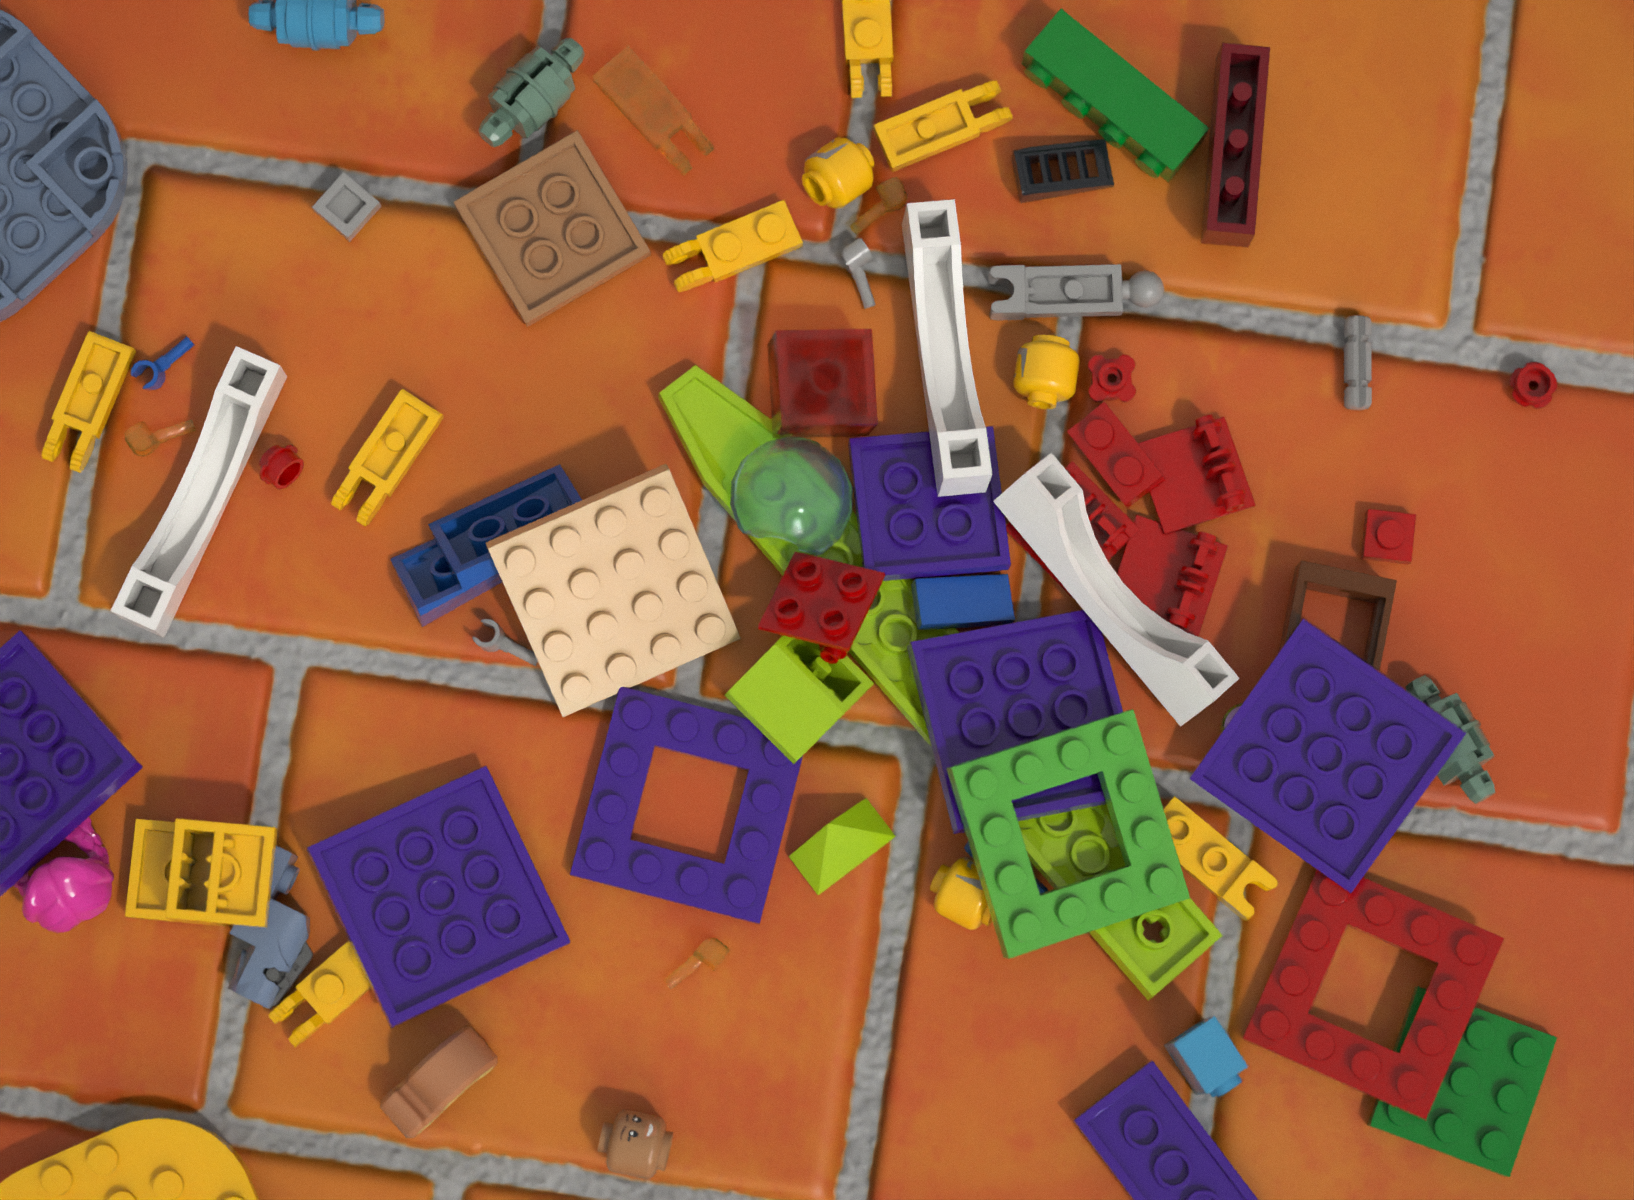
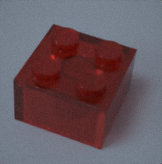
[767,329,878,438]

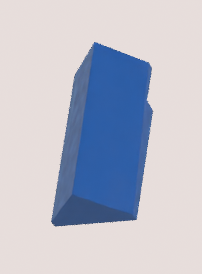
[390,464,582,627]

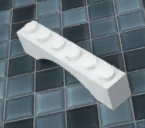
[902,199,992,497]
[111,346,287,638]
[993,452,1239,727]

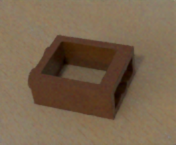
[1278,560,1397,671]

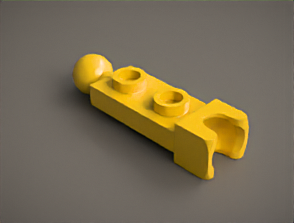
[1163,796,1278,921]

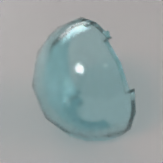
[730,436,853,556]

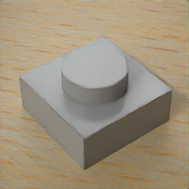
[312,172,381,242]

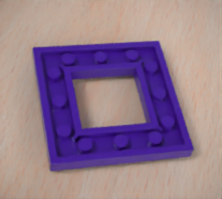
[570,687,803,925]

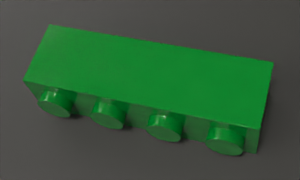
[1022,9,1209,182]

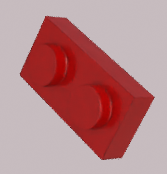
[1067,401,1166,508]

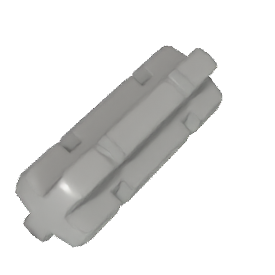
[1344,315,1372,410]

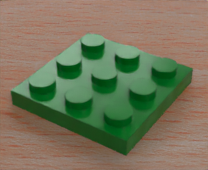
[1367,986,1557,1177]

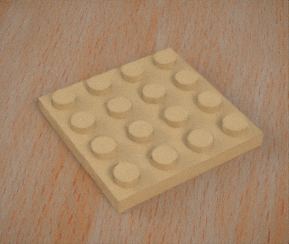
[486,464,741,717]

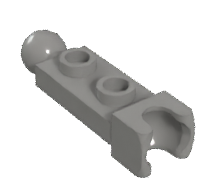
[988,264,1164,321]

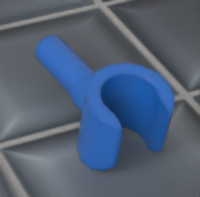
[131,336,194,390]

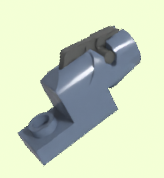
[228,846,313,1009]

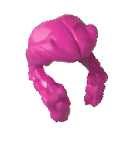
[14,817,114,933]

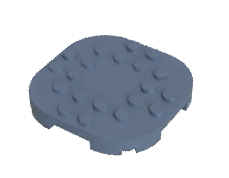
[0,10,128,322]

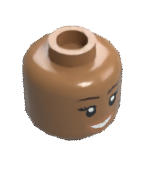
[598,1110,673,1179]

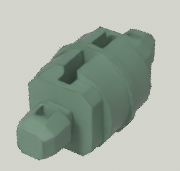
[478,38,585,147]
[1405,675,1495,804]

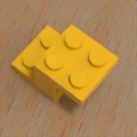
[125,819,278,928]

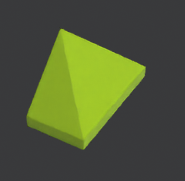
[789,798,896,895]

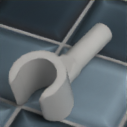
[840,238,876,309]
[472,619,538,666]

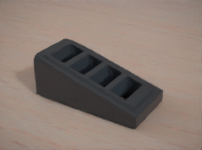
[1011,139,1114,203]

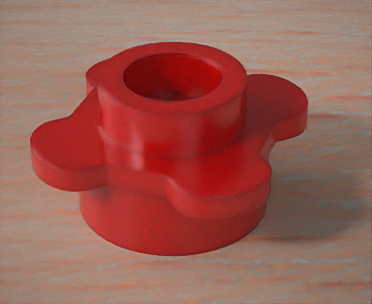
[1088,355,1136,402]

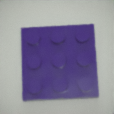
[848,426,1011,581]

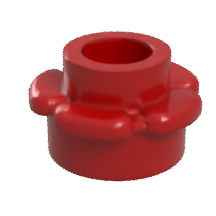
[1509,362,1557,409]
[259,444,304,489]

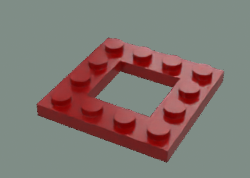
[1243,870,1504,1121]

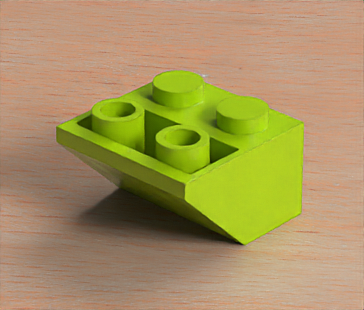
[725,635,874,764]

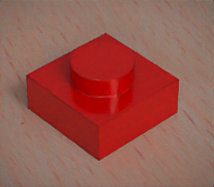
[1361,509,1416,565]

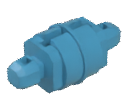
[248,0,385,51]

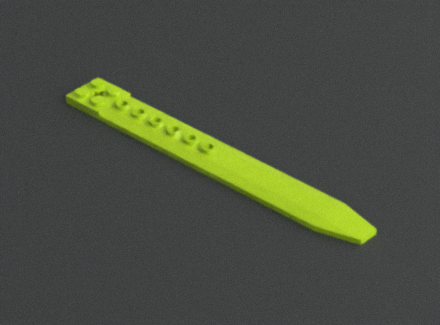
[658,365,1223,1001]

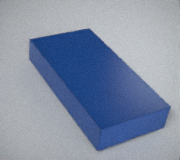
[911,574,1015,630]

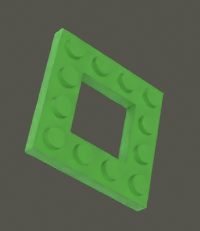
[946,709,1190,959]

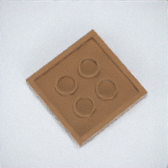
[453,130,651,327]

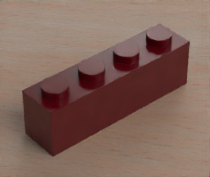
[1201,43,1270,248]

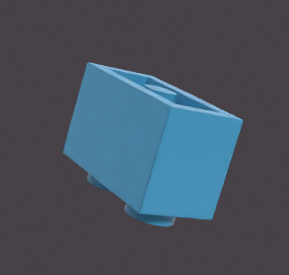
[1163,1016,1248,1098]

